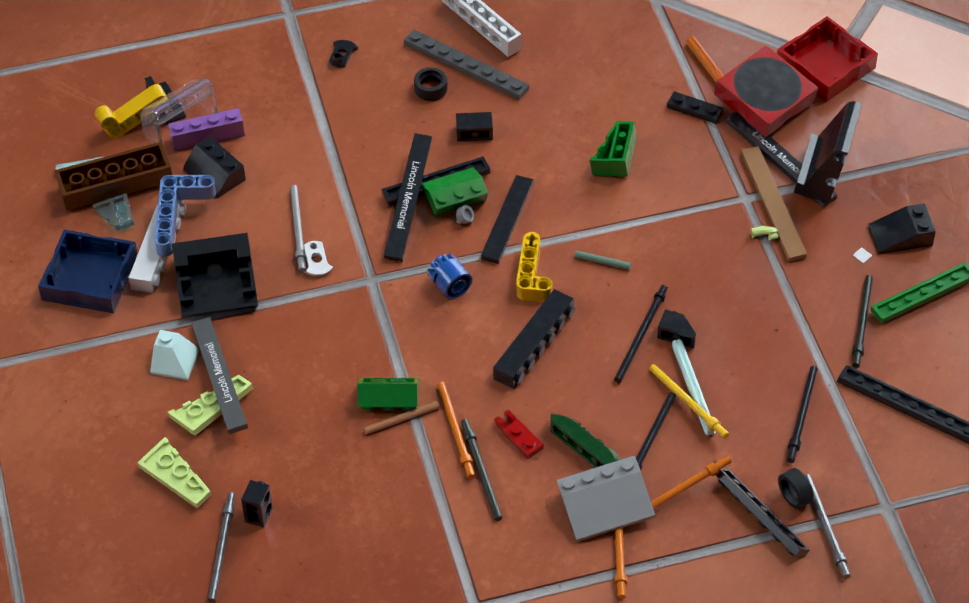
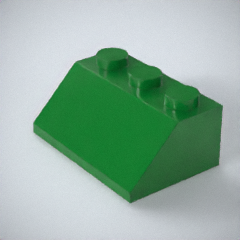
[422,168,488,217]
[357,378,419,410]

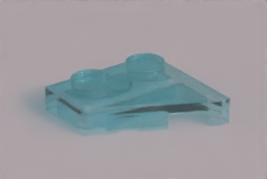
[93,193,135,231]

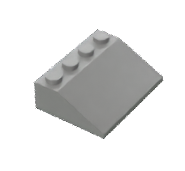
[557,455,656,542]

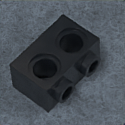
[241,480,273,527]

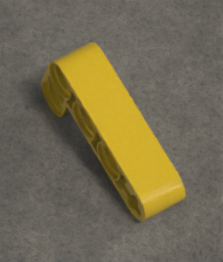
[94,84,169,139]
[516,232,552,302]

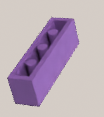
[168,108,245,151]

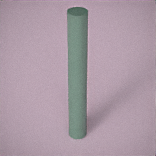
[575,250,631,270]

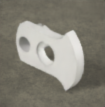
[304,241,333,277]

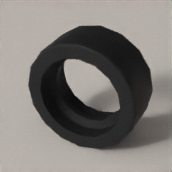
[414,67,448,101]
[778,468,814,509]

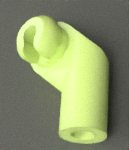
[750,226,778,240]

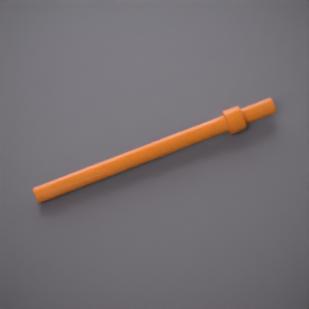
[437,382,475,479]
[651,456,732,509]
[615,528,627,600]

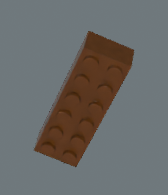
[54,142,172,211]

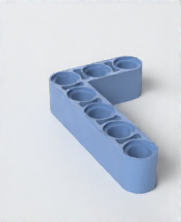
[154,175,216,257]

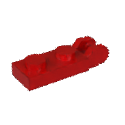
[494,410,544,459]

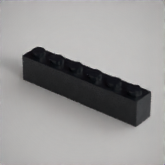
[493,289,575,389]

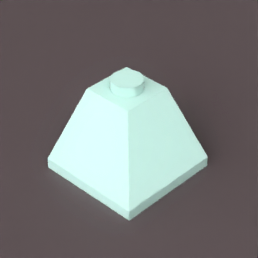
[150,330,200,381]

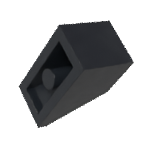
[657,309,696,349]

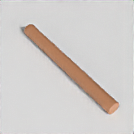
[363,401,440,435]

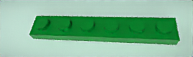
[870,262,969,324]

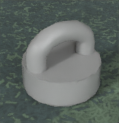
[456,205,474,225]

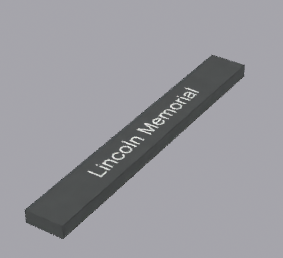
[192,317,248,434]

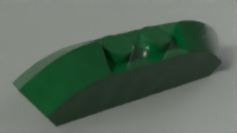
[550,413,621,468]

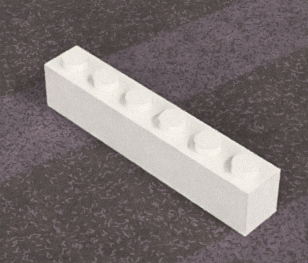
[129,200,186,293]

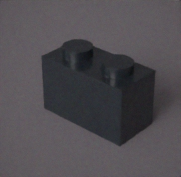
[456,112,493,142]

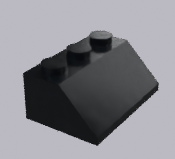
[183,136,246,199]

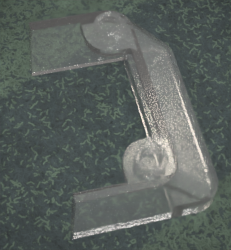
[141,78,218,145]

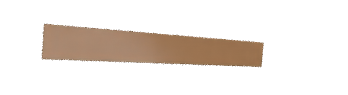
[741,146,807,262]

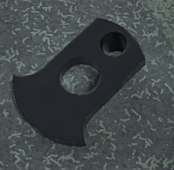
[329,40,358,68]

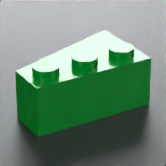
[589,121,637,176]

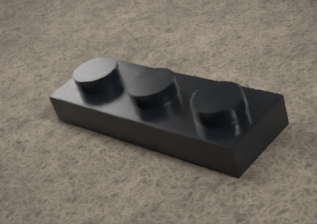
[667,91,724,124]

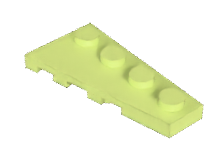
[168,375,253,436]
[137,437,211,509]

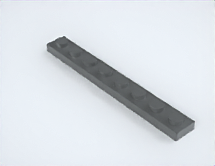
[404,30,529,100]

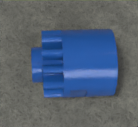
[427,253,473,299]

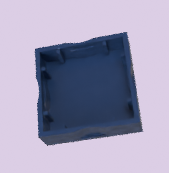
[38,229,138,313]

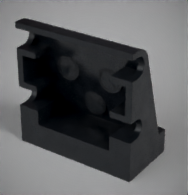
[794,101,862,204]
[172,233,258,318]

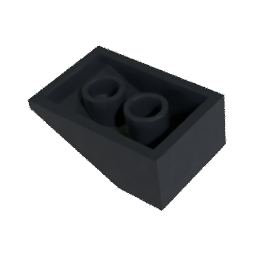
[868,203,936,254]

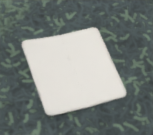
[853,247,872,263]

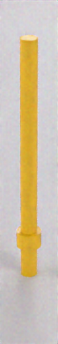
[649,364,729,439]

